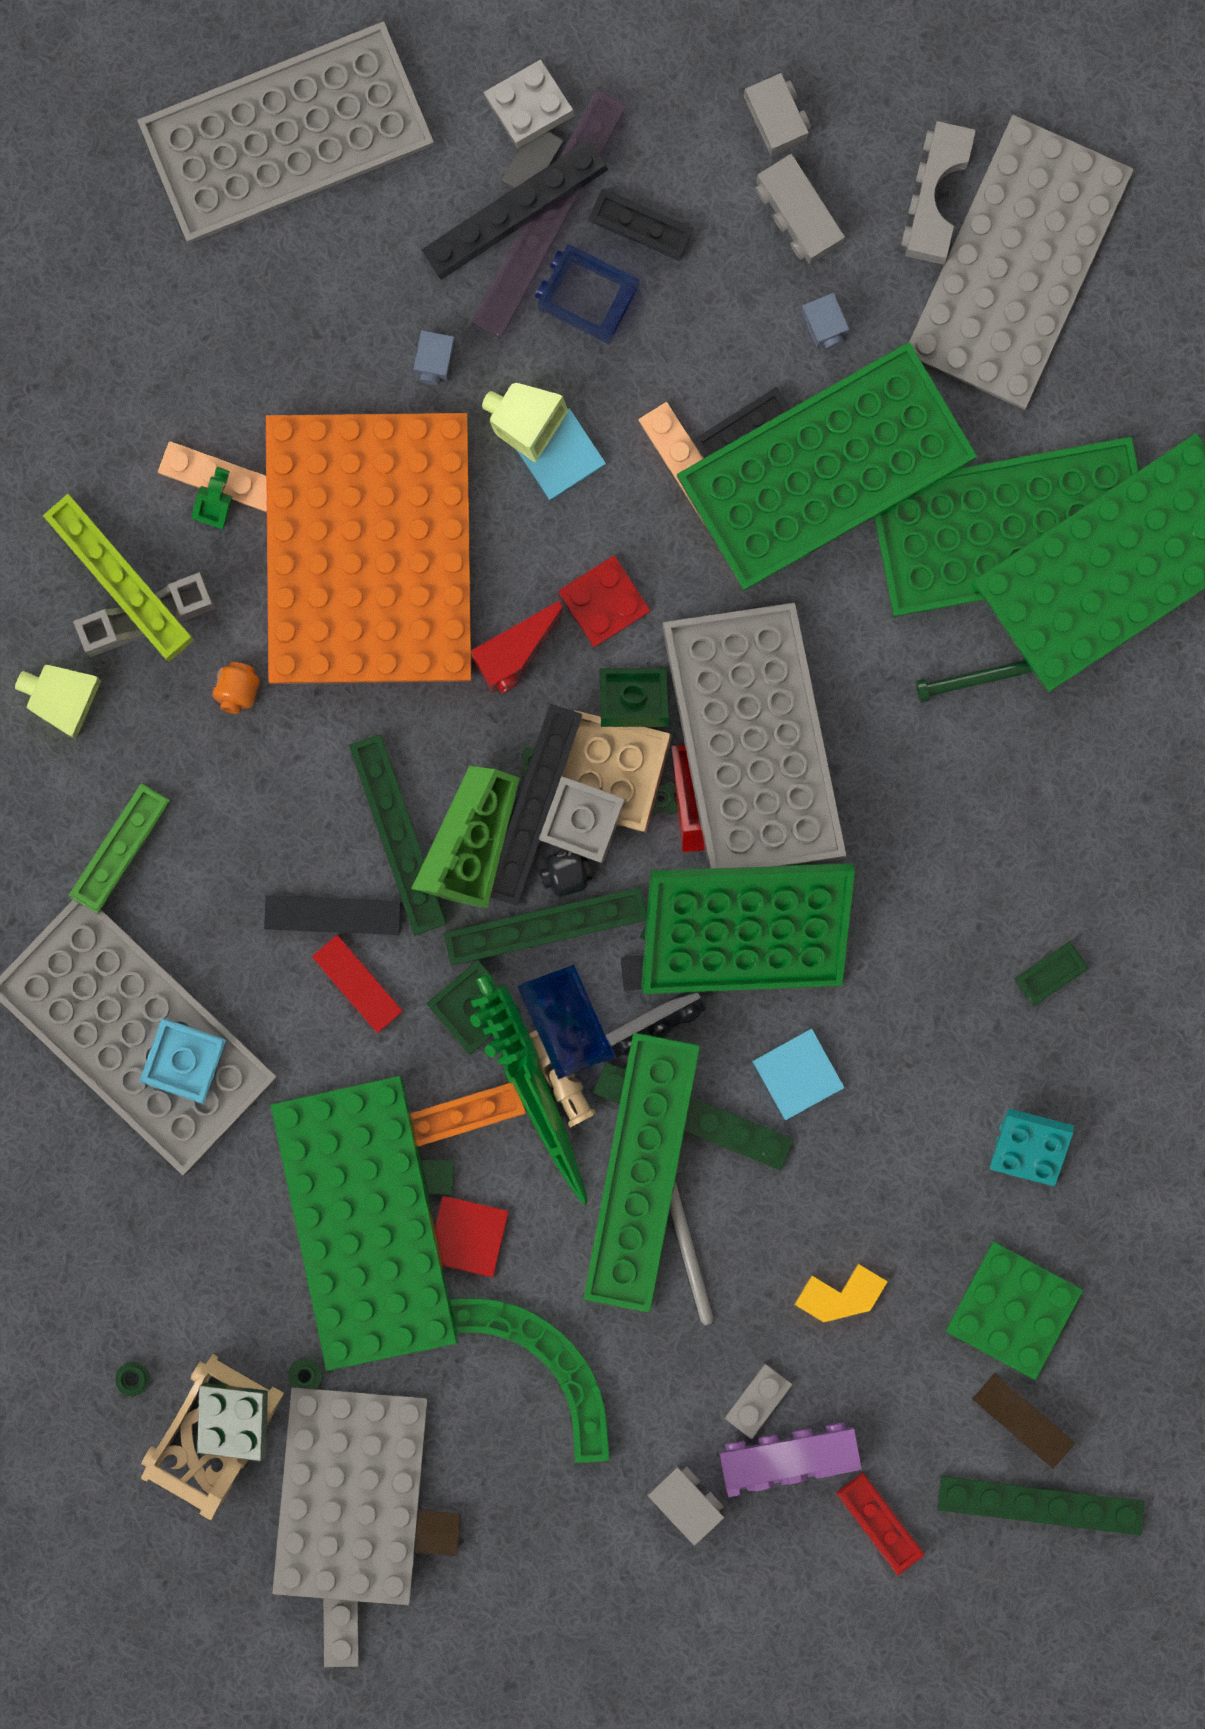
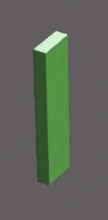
[69,783,170,914]

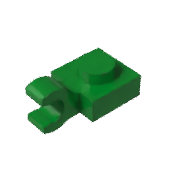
[191,467,233,530]

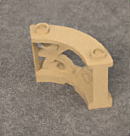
[141,1354,284,1520]

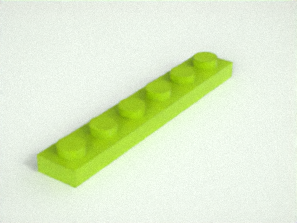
[43,494,194,662]

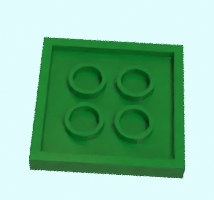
[945,1241,1083,1380]

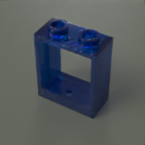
[535,244,639,344]

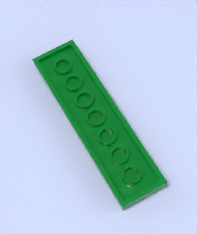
[583,1032,701,1313]

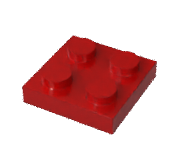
[558,555,650,648]

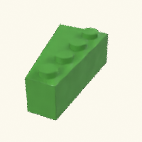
[411,766,520,908]

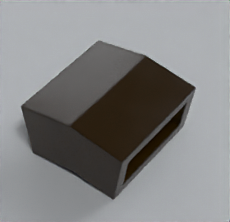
[414,1510,461,1556]

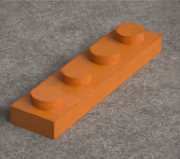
[411,1083,526,1147]

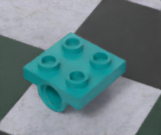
[989,1108,1074,1187]

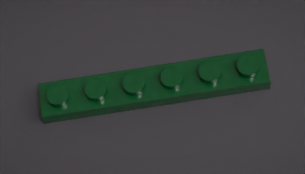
[349,734,446,936]
[443,887,647,966]
[593,1062,793,1171]
[937,1476,1145,1536]

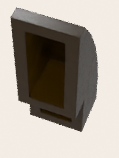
[972,1373,1075,1469]

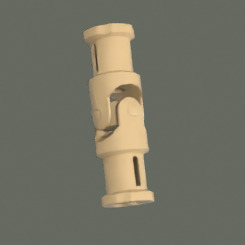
[529,1023,597,1127]

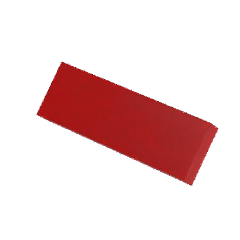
[311,935,403,1033]
[836,1472,925,1575]

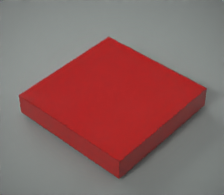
[435,1196,509,1277]

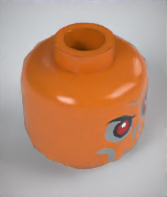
[212,662,260,714]

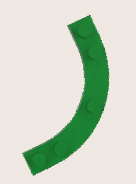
[450,1298,609,1463]

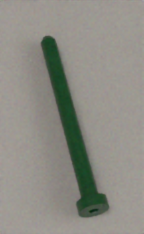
[915,660,1033,703]

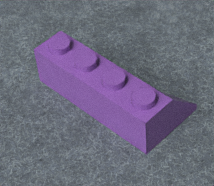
[719,1422,862,1497]

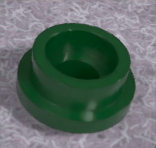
[288,1358,322,1389]
[115,1362,150,1397]

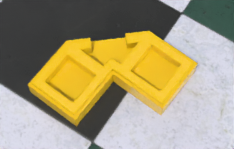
[794,1264,888,1322]

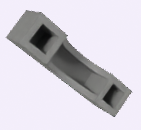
[901,121,976,265]
[73,572,215,658]

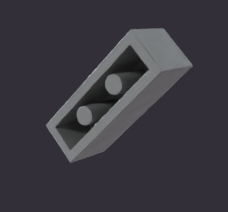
[755,154,845,265]

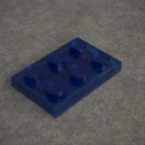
[517,965,615,1080]

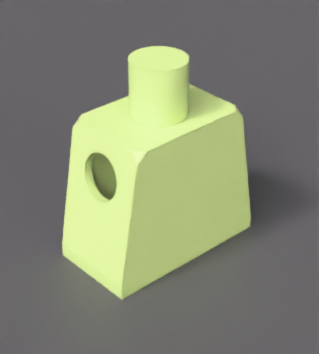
[482,383,569,463]
[15,665,101,739]

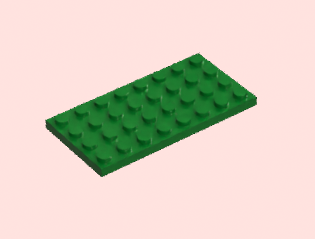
[676,342,977,592]
[973,433,1205,693]
[874,437,1138,618]
[271,1076,459,1371]

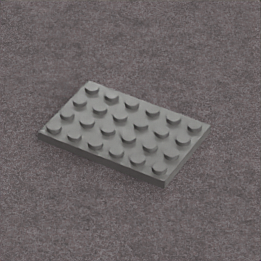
[272,1388,428,1605]

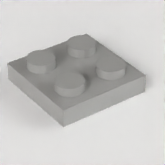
[483,59,575,149]
[539,776,627,863]

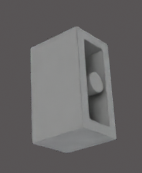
[744,73,811,156]
[647,1465,724,1546]

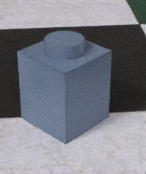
[801,293,849,349]
[413,330,455,385]

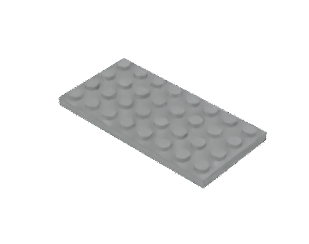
[137,21,434,244]
[909,115,1134,410]
[662,603,846,869]
[0,900,277,1176]

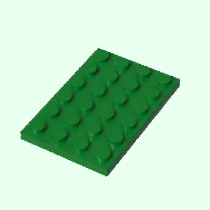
[641,863,855,994]

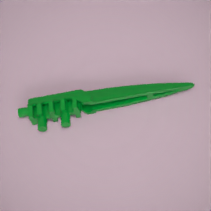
[470,974,587,1206]

